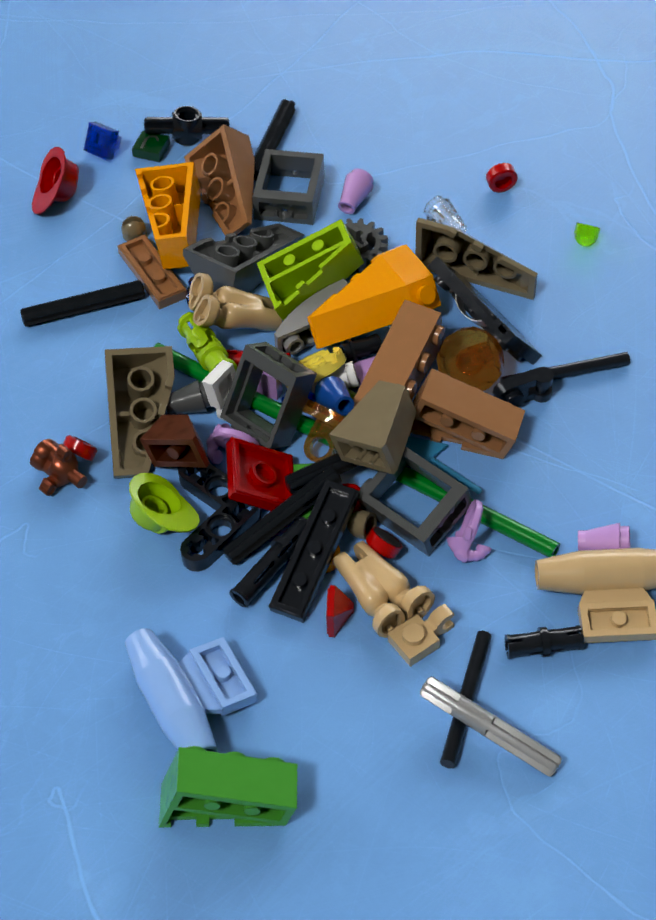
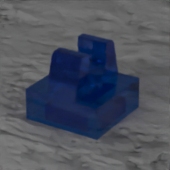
[84,122,122,160]

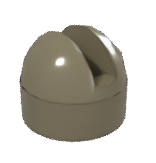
[121,216,147,241]
[347,510,377,540]

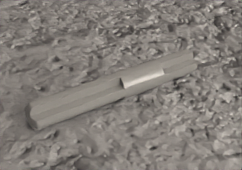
[420,676,562,777]

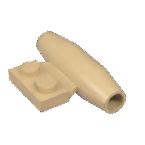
[535,548,656,643]

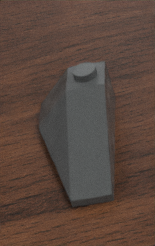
[183,223,304,293]

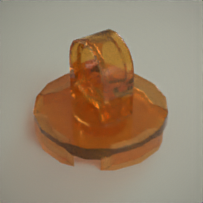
[437,327,505,391]
[302,399,345,462]

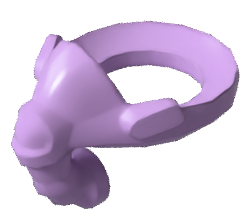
[206,423,259,464]
[447,499,491,563]

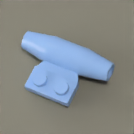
[125,628,257,752]

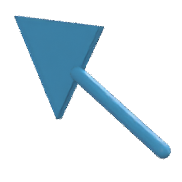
[405,436,482,494]

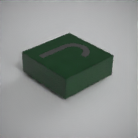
[132,131,170,162]

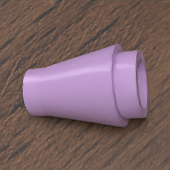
[338,169,373,214]
[578,523,630,551]

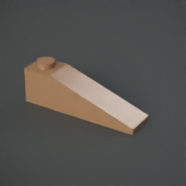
[184,124,255,235]

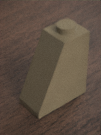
[329,380,417,475]

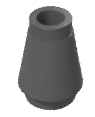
[166,379,211,415]

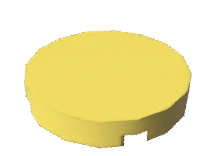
[285,347,346,389]

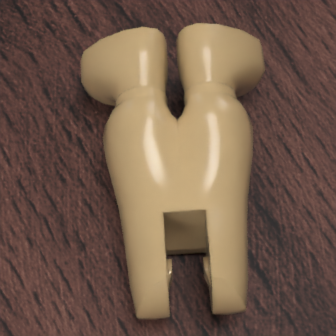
[189,273,282,331]
[332,540,435,638]

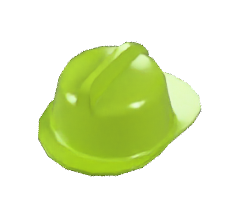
[129,473,200,534]

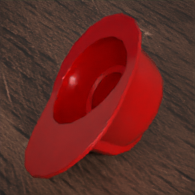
[32,147,79,214]

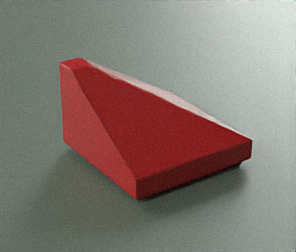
[326,585,354,637]

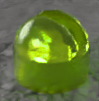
[574,223,601,246]

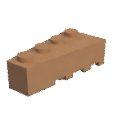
[353,300,445,407]

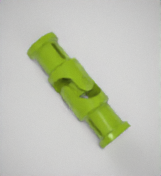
[177,312,237,373]

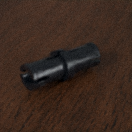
[504,625,584,659]

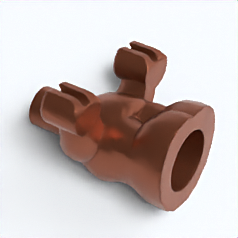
[30,439,88,496]

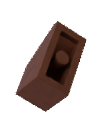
[140,415,210,468]

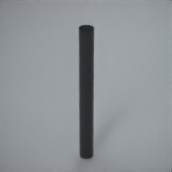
[500,352,630,381]
[440,631,492,768]

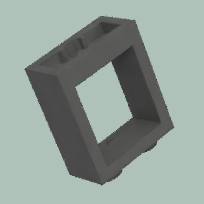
[252,149,325,225]
[220,342,317,450]
[358,447,472,556]

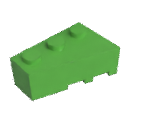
[159,746,297,828]

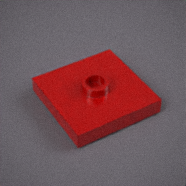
[226,437,294,511]

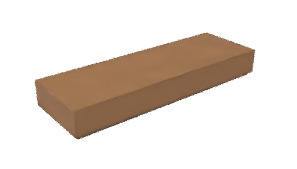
[117,234,188,309]

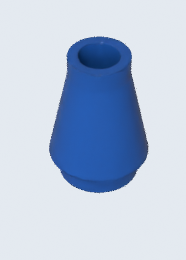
[315,376,354,416]

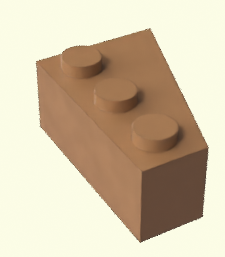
[409,369,525,459]

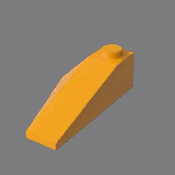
[307,244,441,349]

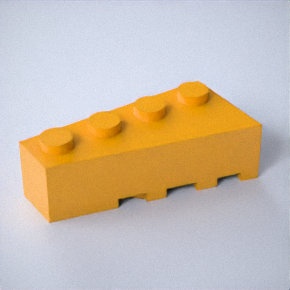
[135,162,201,269]

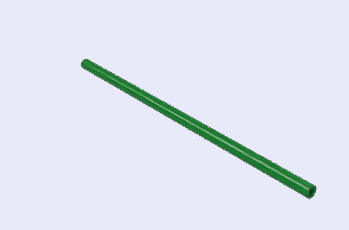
[154,343,560,557]

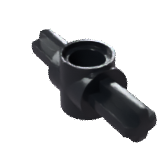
[144,106,230,145]

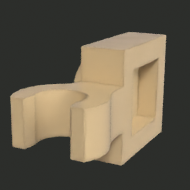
[387,604,454,667]

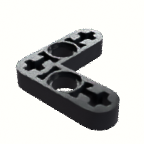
[178,464,261,572]

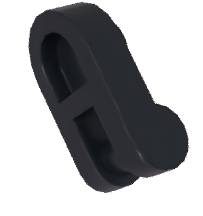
[492,367,554,407]

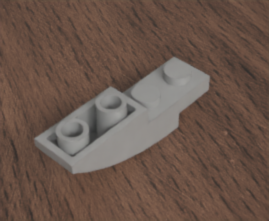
[274,278,348,355]

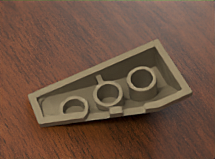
[415,218,538,300]
[105,346,175,479]

